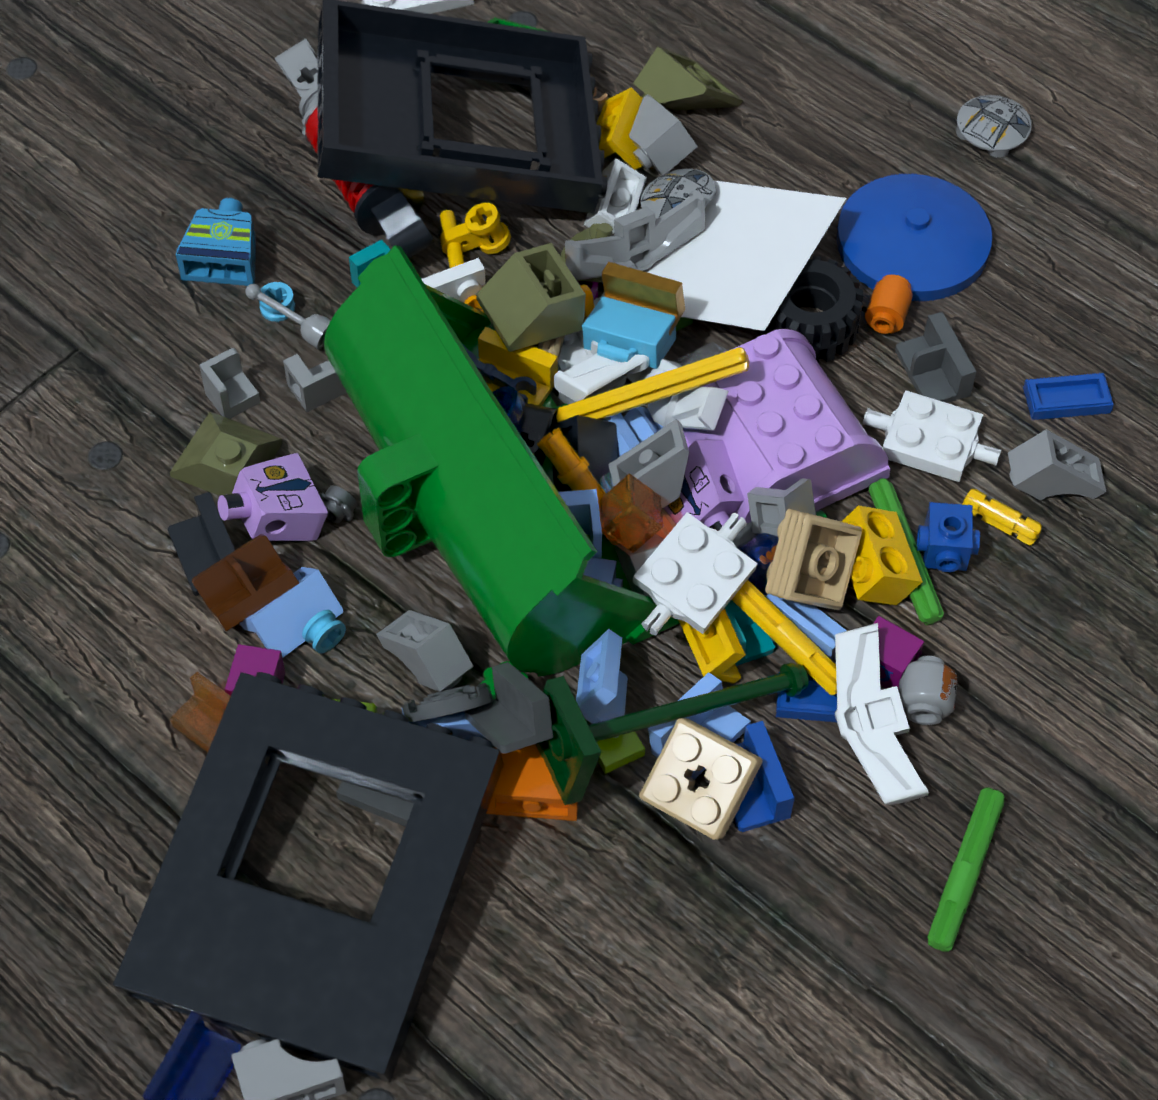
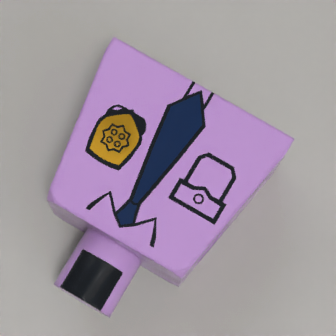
[664,440,744,531]
[218,453,328,541]

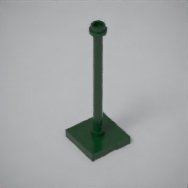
[536,663,809,805]

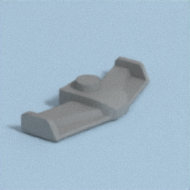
[565,190,705,280]

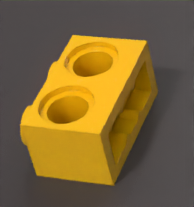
[841,505,923,605]

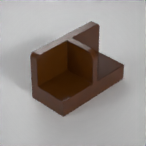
[192,534,299,631]

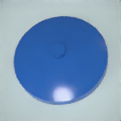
[836,174,992,301]

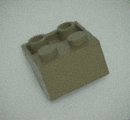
[477,243,586,352]

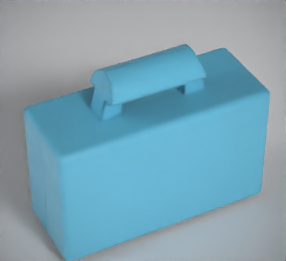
[582,296,676,369]

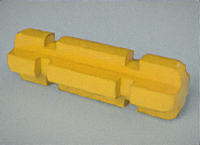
[962,489,1042,545]

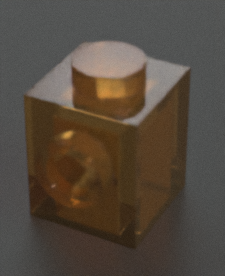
[600,473,663,553]

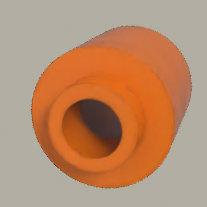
[865,274,913,334]

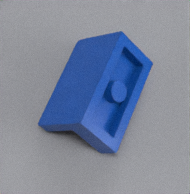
[734,721,794,832]

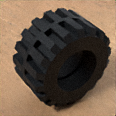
[761,256,864,362]

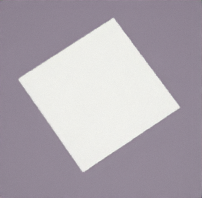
[600,180,847,331]

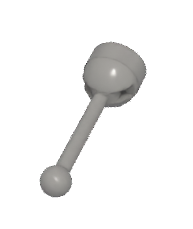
[245,284,331,350]

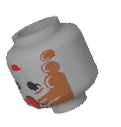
[898,656,958,725]

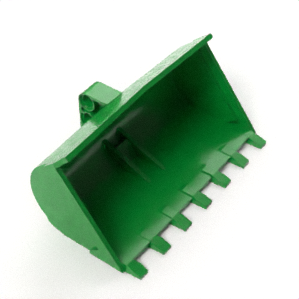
[324,245,679,677]

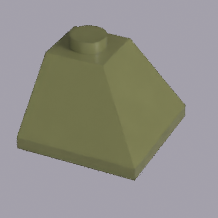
[633,46,743,110]
[170,412,283,496]

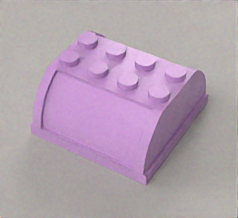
[683,329,890,524]

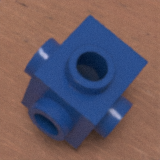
[917,502,980,572]

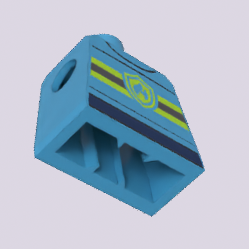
[176,198,256,286]

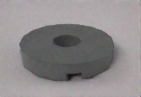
[402,683,493,722]

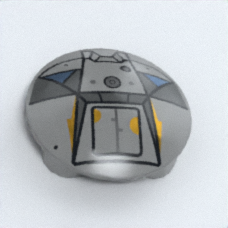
[956,95,1032,158]
[640,169,716,219]

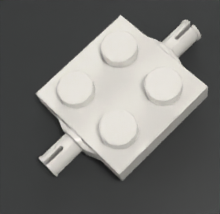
[863,390,1001,482]
[633,512,757,636]

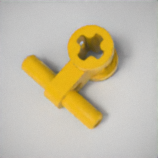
[440,203,511,268]

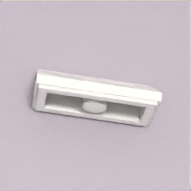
[584,158,647,233]

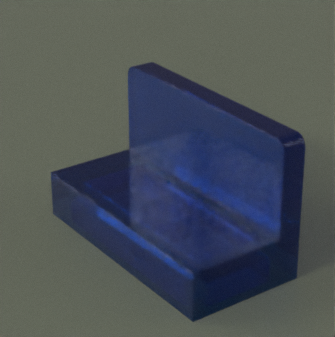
[143,1011,241,1100]

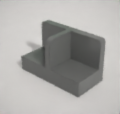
[895,312,976,403]

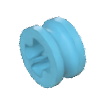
[258,282,295,322]
[302,610,346,653]

